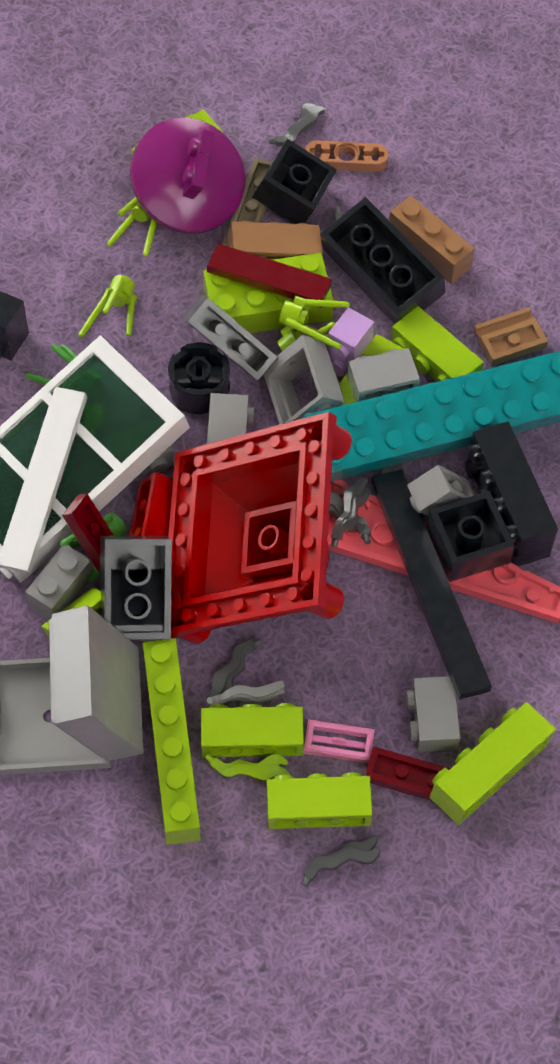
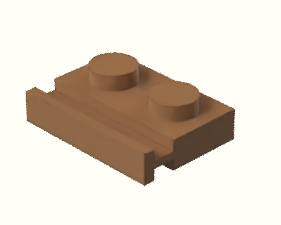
[473,307,548,366]

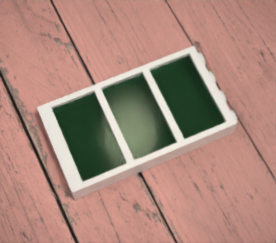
[0,335,190,583]

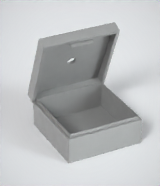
[0,605,144,775]

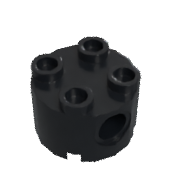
[168,342,230,414]

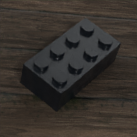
[320,197,446,324]
[465,421,558,567]

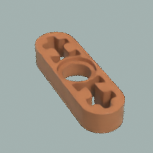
[305,140,389,172]

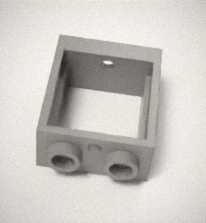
[264,335,345,424]

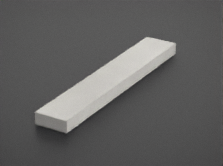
[0,387,88,574]

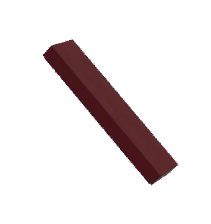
[207,243,332,308]

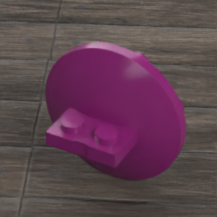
[130,117,245,234]

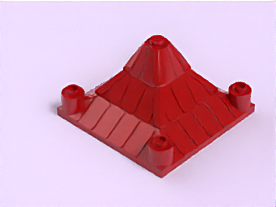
[168,412,352,644]

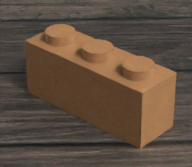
[389,195,475,284]
[227,220,323,260]

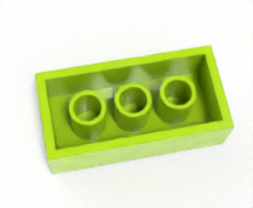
[203,252,333,333]

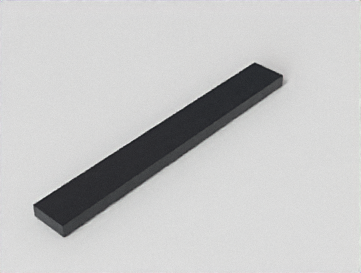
[371,469,492,700]

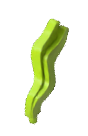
[204,752,290,781]

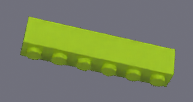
[143,638,201,845]

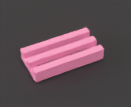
[303,719,375,763]

